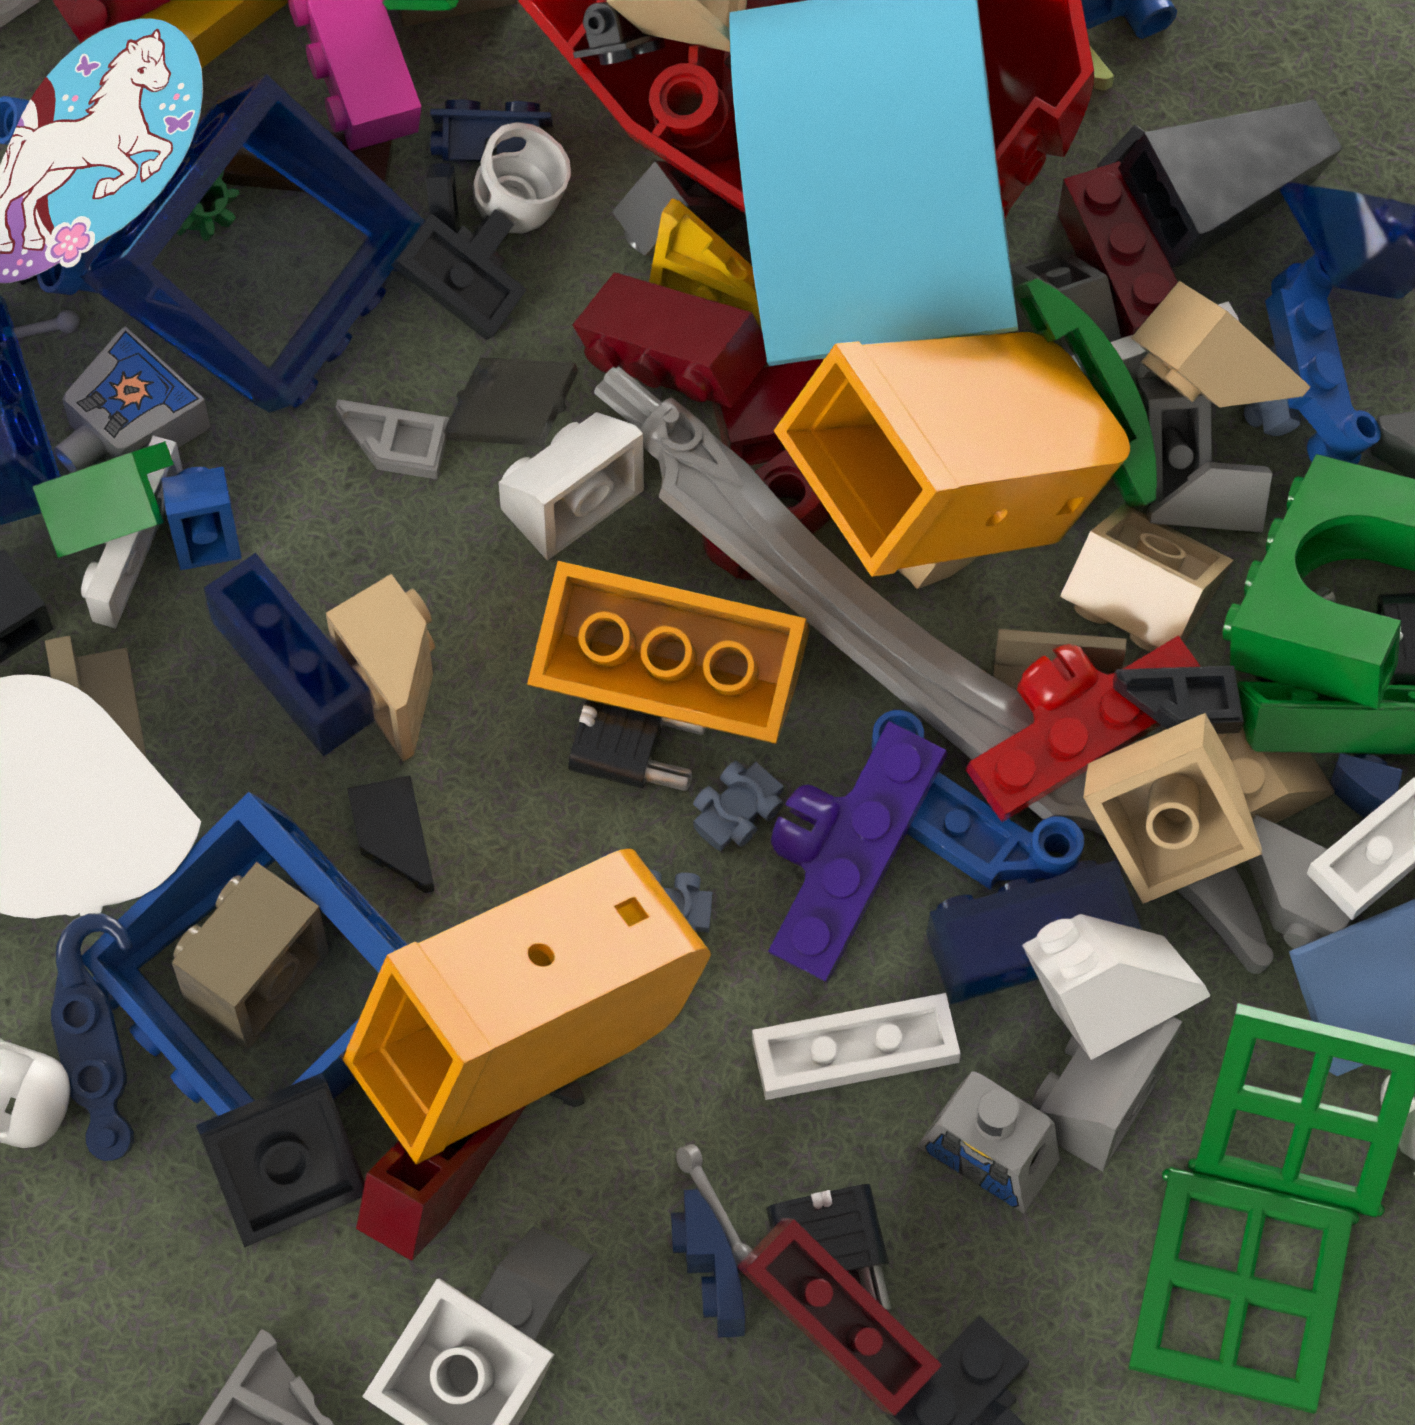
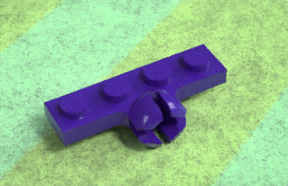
[768,721,948,983]

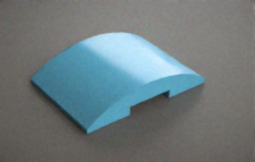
[729,0,1019,366]

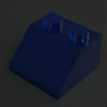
[1280,182,1415,299]

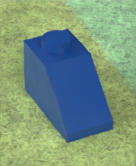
[161,467,242,571]

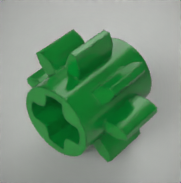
[161,162,240,241]

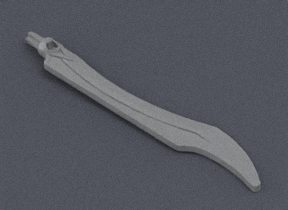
[594,366,1273,974]

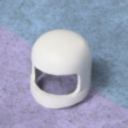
[472,122,571,234]
[0,1038,71,1148]

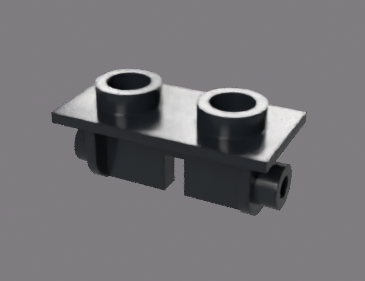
[573,1,666,65]

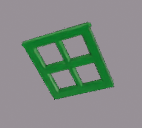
[1188,1003,1415,1218]
[1128,1167,1360,1414]

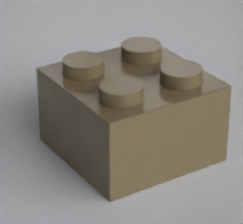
[172,862,329,1051]

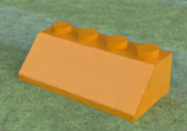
[527,561,810,744]

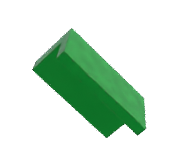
[33,441,174,558]

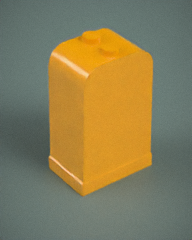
[774,332,1130,577]
[342,849,711,1165]

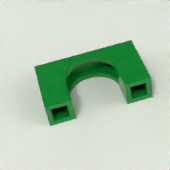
[1223,454,1415,709]

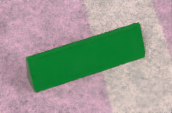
[1237,681,1415,754]

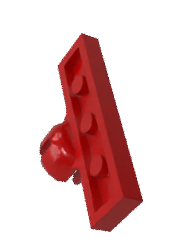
[966,635,1201,822]

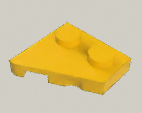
[649,198,762,331]

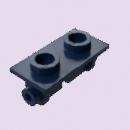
[430,99,553,162]

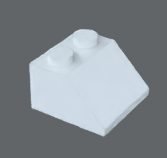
[499,412,644,560]
[1022,914,1210,1060]
[362,1278,555,1425]

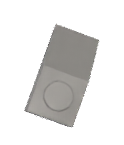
[1248,814,1352,949]

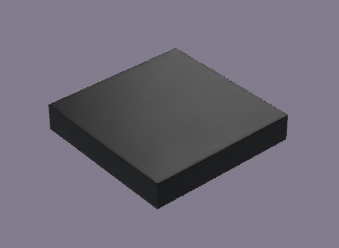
[196,1073,365,1247]

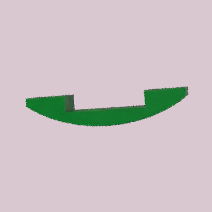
[1013,278,1157,507]

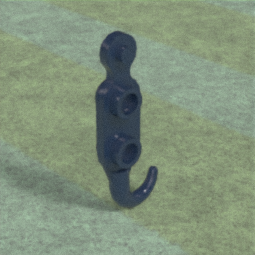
[51,913,134,1161]

